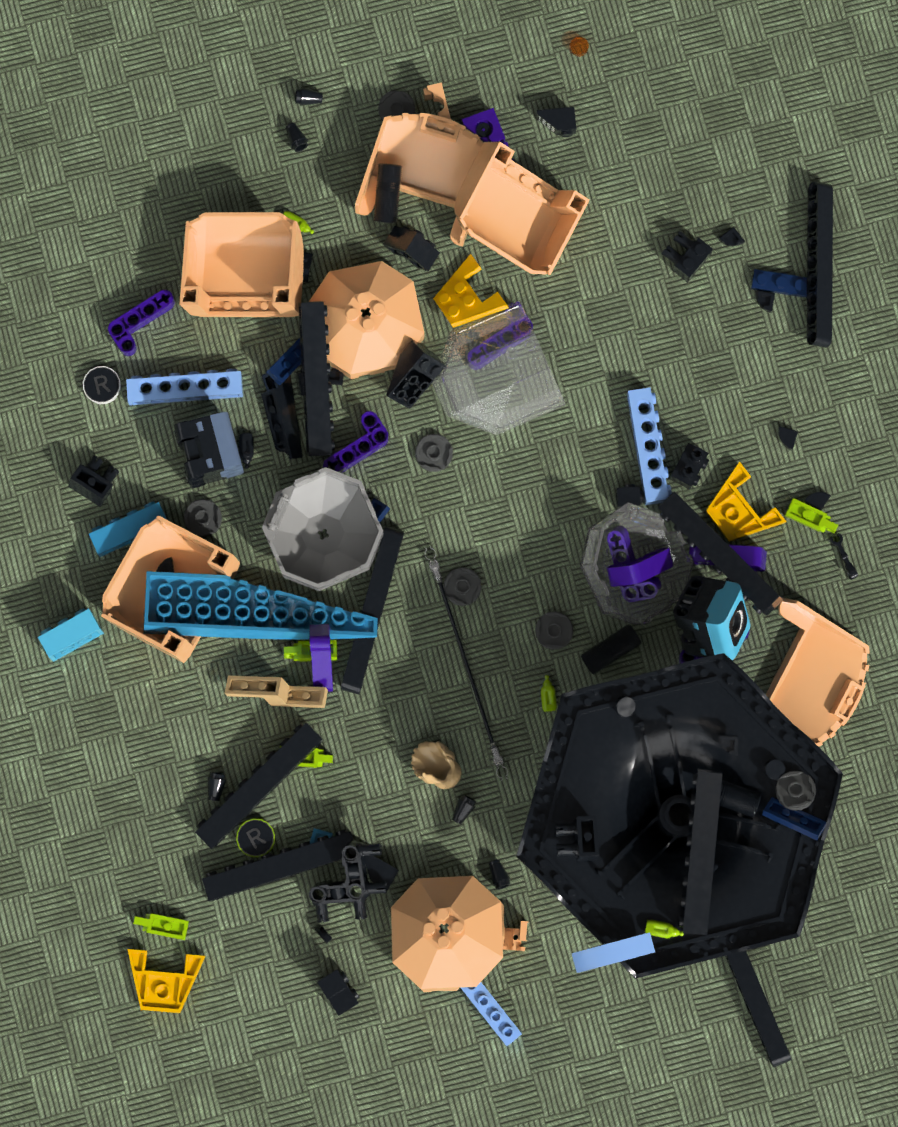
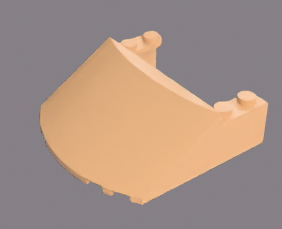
[355,113,484,247]
[766,598,870,747]

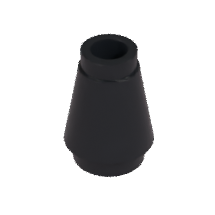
[295,87,323,106]
[286,123,308,152]
[208,772,227,801]
[452,794,476,825]
[489,859,511,890]

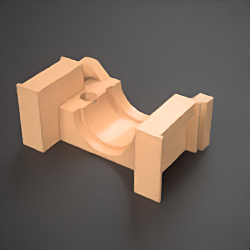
[423,82,451,120]
[503,921,529,951]

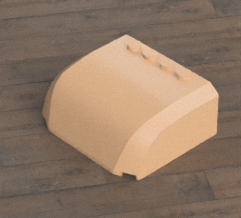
[454,142,589,275]
[180,212,304,317]
[101,515,240,663]

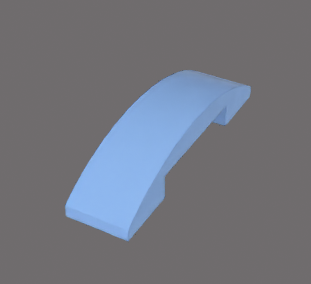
[571,932,655,973]

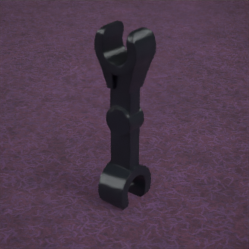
[830,533,858,580]

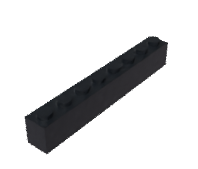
[298,301,335,457]
[658,491,784,616]
[195,723,324,849]
[679,769,722,935]
[202,829,356,902]

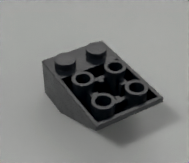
[386,340,446,409]

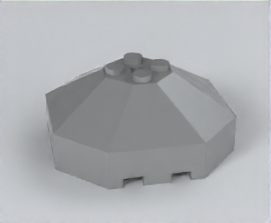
[262,467,384,591]

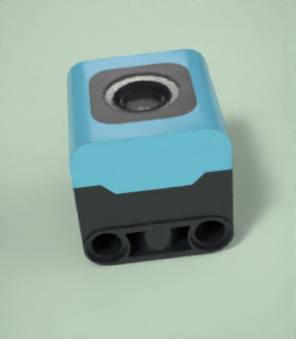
[673,576,751,660]

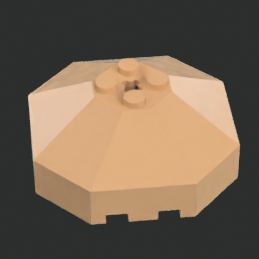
[309,261,424,379]
[391,876,505,992]

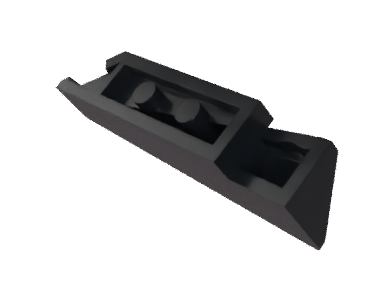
[261,373,303,459]

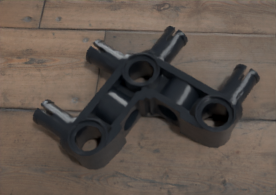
[309,841,387,923]

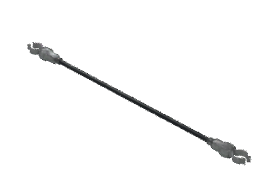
[425,546,508,779]

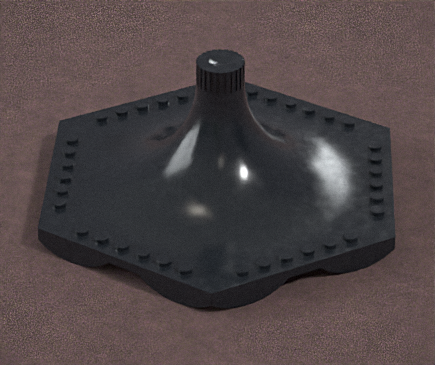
[516,653,843,979]

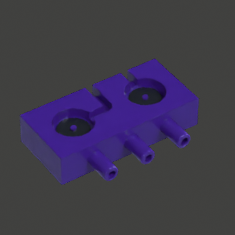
[462,108,515,162]

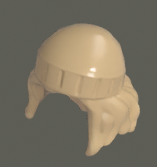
[411,741,462,789]

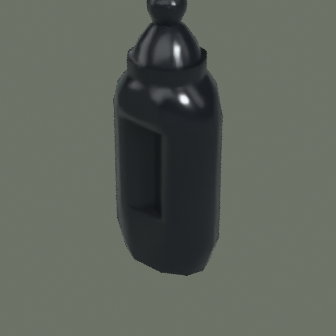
[239,433,254,469]

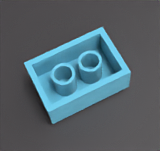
[38,608,104,662]

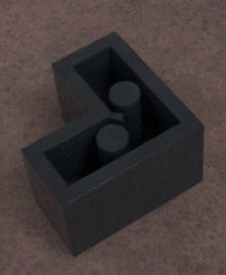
[383,226,440,271]
[317,969,360,1016]

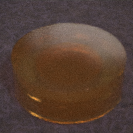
[570,37,589,57]

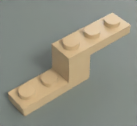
[225,675,328,708]

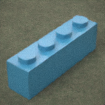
[89,501,167,557]

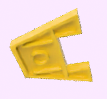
[433,254,509,328]
[706,462,786,542]
[127,949,206,1013]

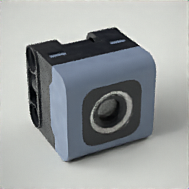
[174,412,244,488]

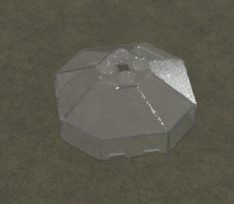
[580,502,693,625]

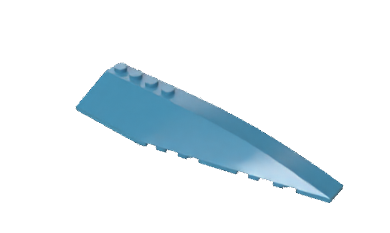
[143,571,377,640]

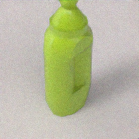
[283,211,314,234]
[541,675,557,712]
[645,920,684,939]

